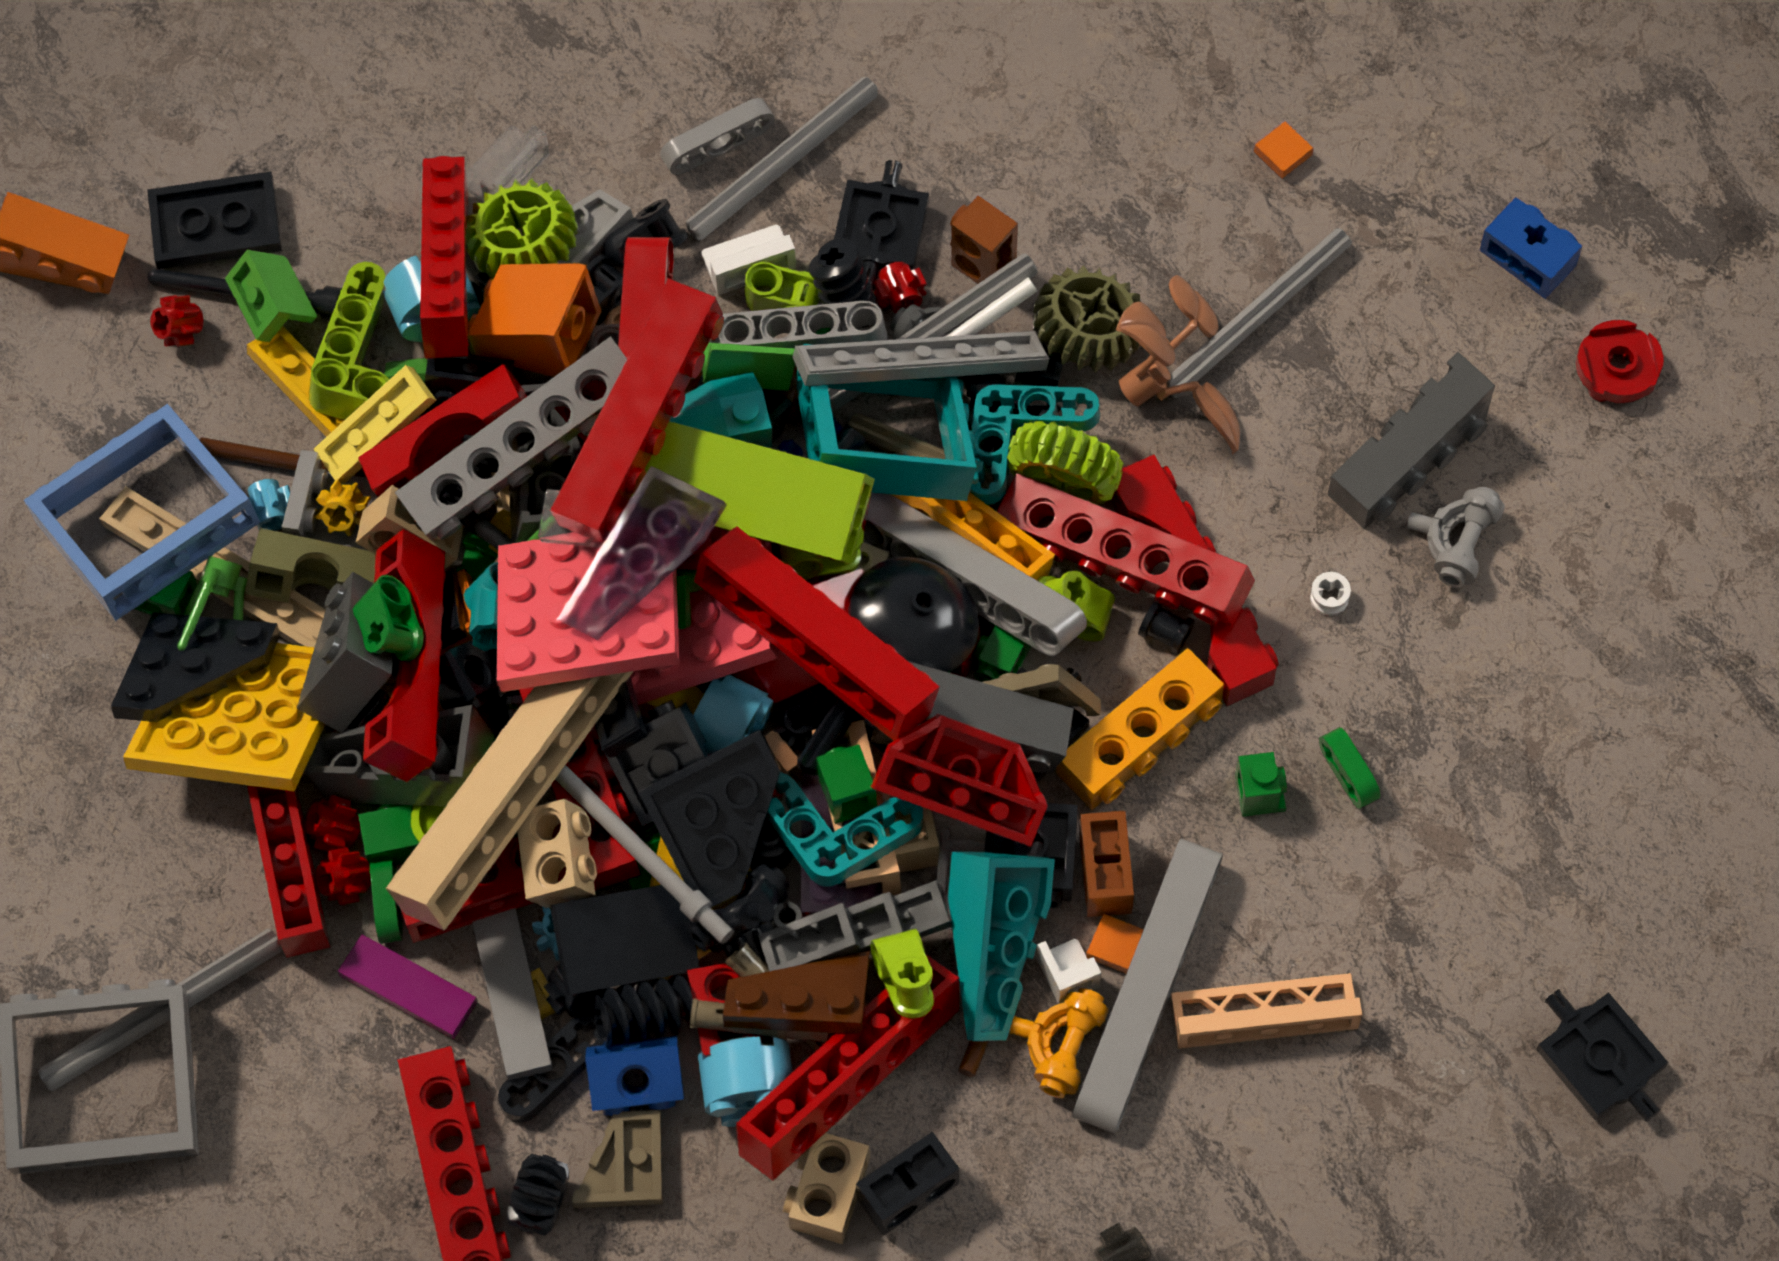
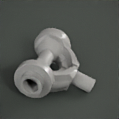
[1407,487,1505,588]

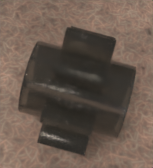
[1094,1222,1152,1261]

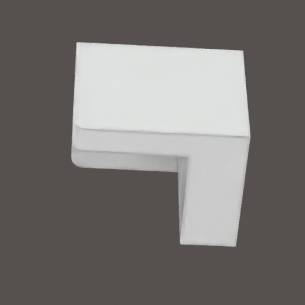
[1036,939,1101,1004]

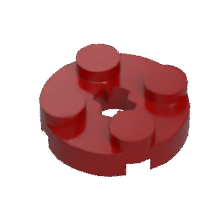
[1576,320,1664,403]

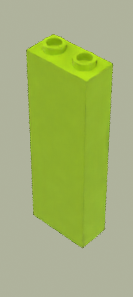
[628,421,875,565]

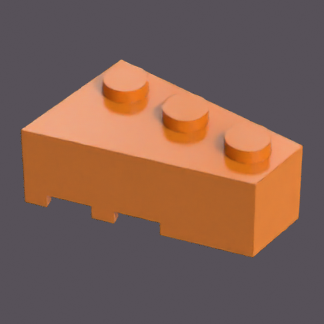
[0,192,129,294]

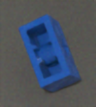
[1479,197,1582,299]

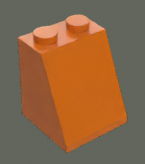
[468,263,602,377]

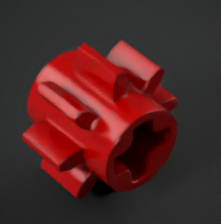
[874,262,927,314]
[150,295,204,347]
[305,795,360,852]
[315,847,371,905]

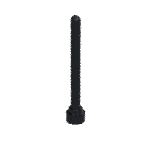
[147,269,342,320]

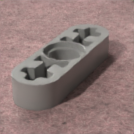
[660,98,775,175]

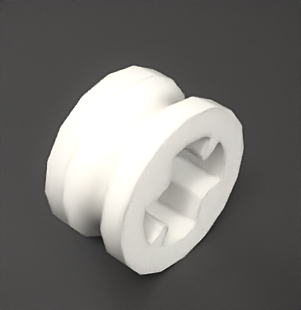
[1310,572,1351,616]

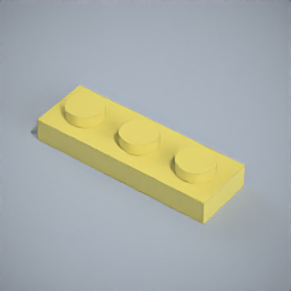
[314,365,436,484]

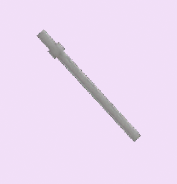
[555,765,734,944]

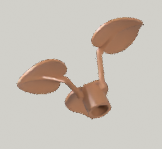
[1116,275,1240,455]

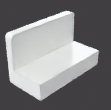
[702,225,796,295]

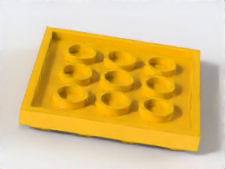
[123,643,325,791]

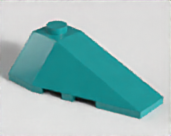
[669,372,772,449]
[948,852,1055,1041]

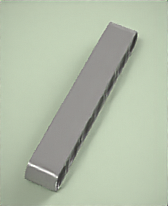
[863,492,1087,656]
[1072,839,1223,1134]

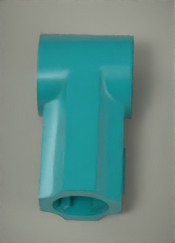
[464,562,498,651]

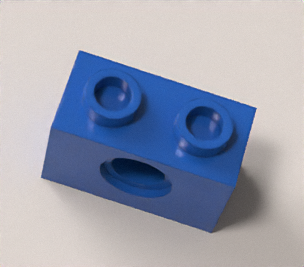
[585,1036,684,1116]

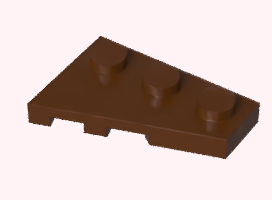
[723,951,870,1034]

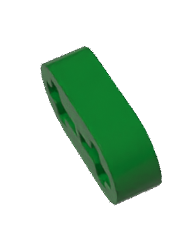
[1319,727,1381,809]
[370,859,403,944]

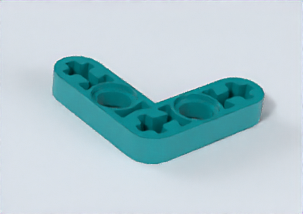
[970,384,1101,505]
[766,773,923,886]

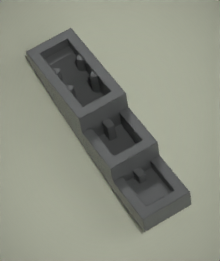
[758,880,952,971]

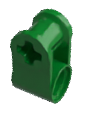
[353,575,424,662]

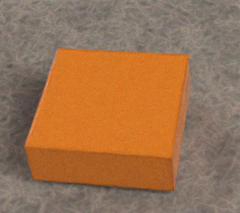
[1254,121,1313,179]
[1086,913,1144,974]

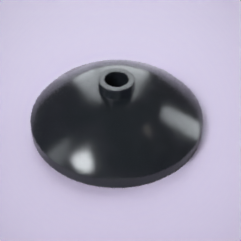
[848,557,979,673]

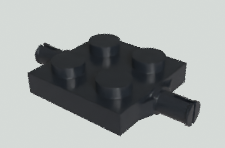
[834,160,929,291]
[1536,989,1668,1122]

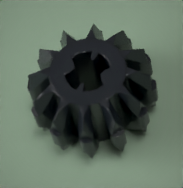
[507,1153,569,1236]

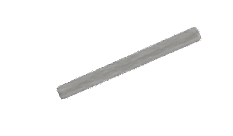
[686,77,878,241]
[1167,228,1352,398]
[828,253,1038,412]
[38,929,282,1091]

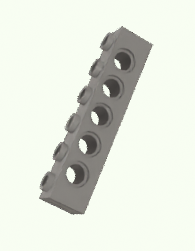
[395,336,627,541]

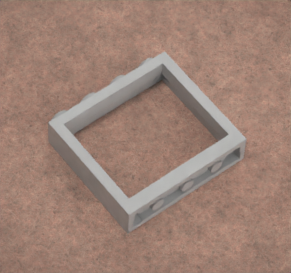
[0,979,199,1175]

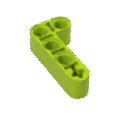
[309,262,389,420]

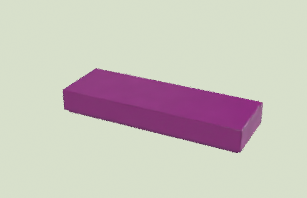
[337,934,478,1039]

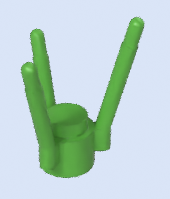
[177,555,247,651]

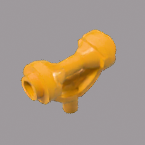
[1009,988,1109,1098]

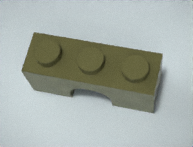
[245,528,376,603]

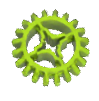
[466,178,578,279]
[1007,421,1124,505]

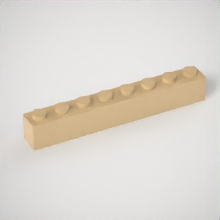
[386,671,633,930]

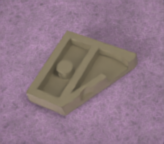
[983,664,1101,716]
[572,1110,663,1208]

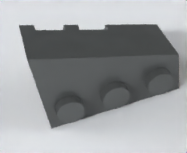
[297,572,393,733]

